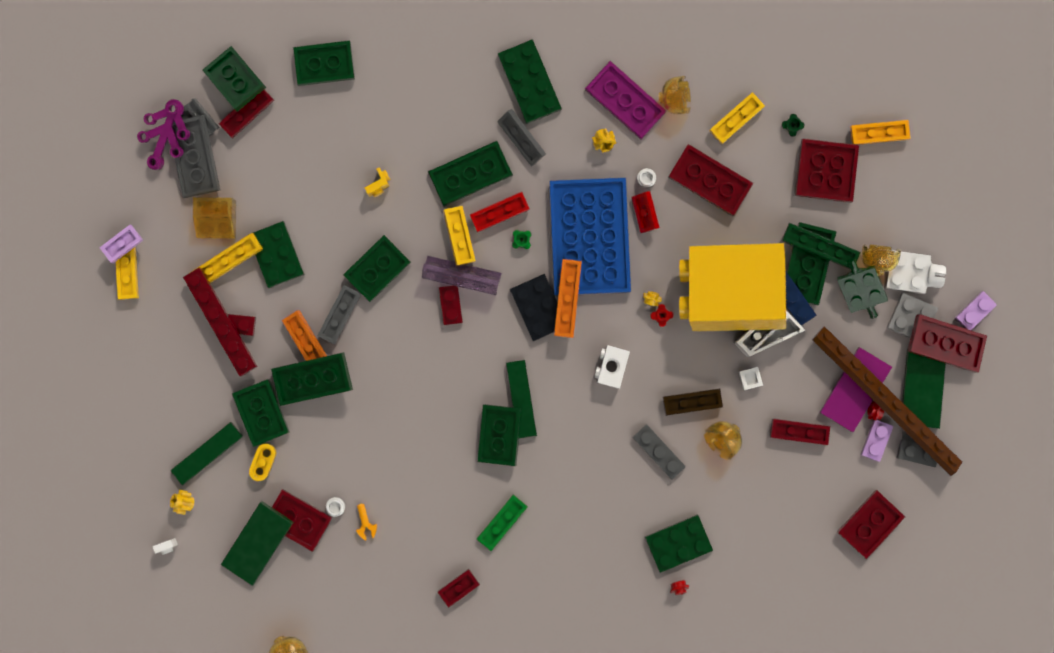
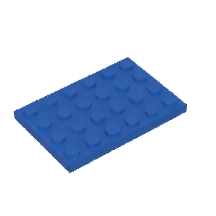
[549,178,631,296]

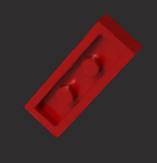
[470,192,530,233]

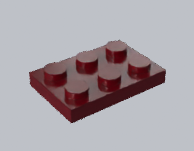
[272,489,333,552]
[837,490,905,559]

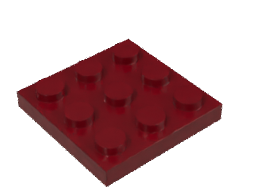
[795,139,859,203]

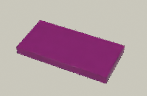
[585,61,666,140]
[819,347,892,432]

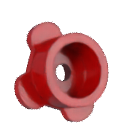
[650,304,674,327]
[867,401,884,421]
[670,580,689,595]

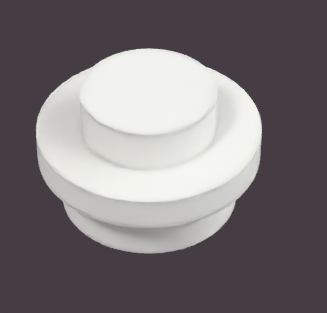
[637,168,656,188]
[326,497,345,517]

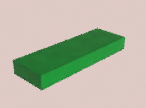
[477,494,528,551]

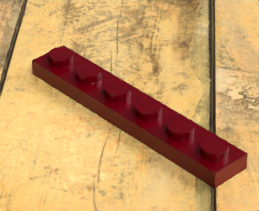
[183,267,258,377]

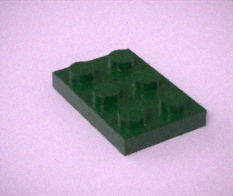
[293,40,355,86]
[202,46,266,112]
[253,221,305,288]
[343,235,411,302]
[232,379,290,447]
[477,404,522,466]
[645,514,713,573]

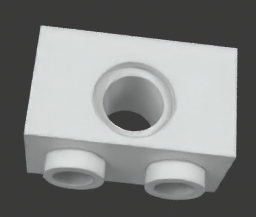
[594,345,630,389]

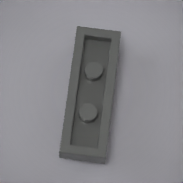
[497,109,546,166]
[317,285,361,345]
[633,424,686,480]

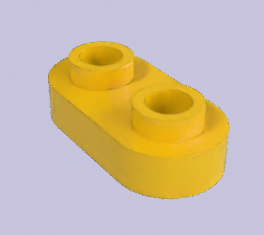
[249,444,277,481]

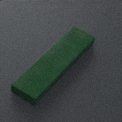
[781,223,861,270]
[506,360,537,438]
[170,422,244,485]

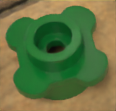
[512,230,532,249]

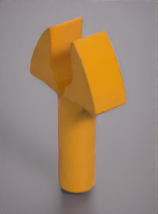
[356,504,377,541]

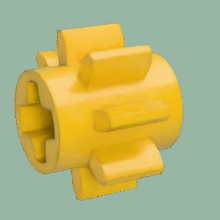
[592,128,617,153]
[170,490,194,515]

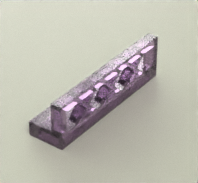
[422,256,502,296]

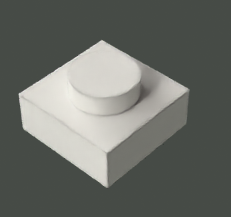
[739,367,763,390]
[152,538,178,555]

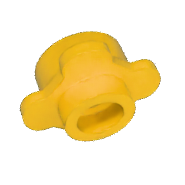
[643,291,662,306]

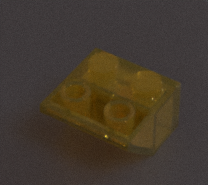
[193,197,236,239]

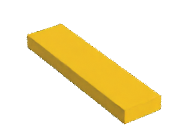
[191,233,263,283]

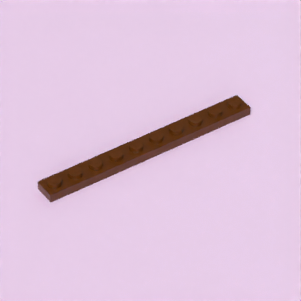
[812,326,962,476]

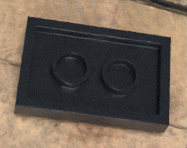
[510,274,558,342]

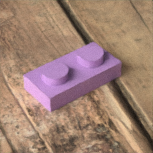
[100,224,143,263]
[955,291,997,330]
[860,420,893,462]

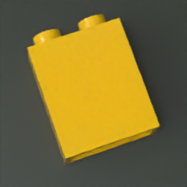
[679,243,786,331]

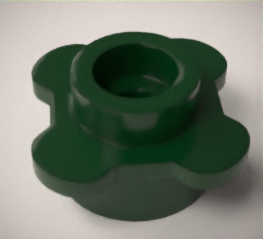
[782,114,805,137]

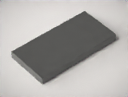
[172,115,221,198]

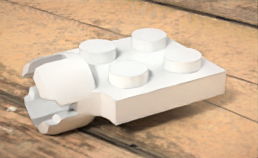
[886,250,946,294]

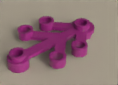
[137,99,190,170]

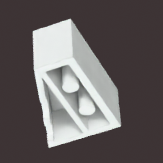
[734,310,805,357]

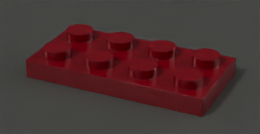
[668,144,753,216]
[907,314,987,373]

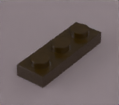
[663,388,723,416]

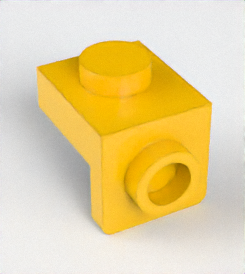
[364,167,390,197]

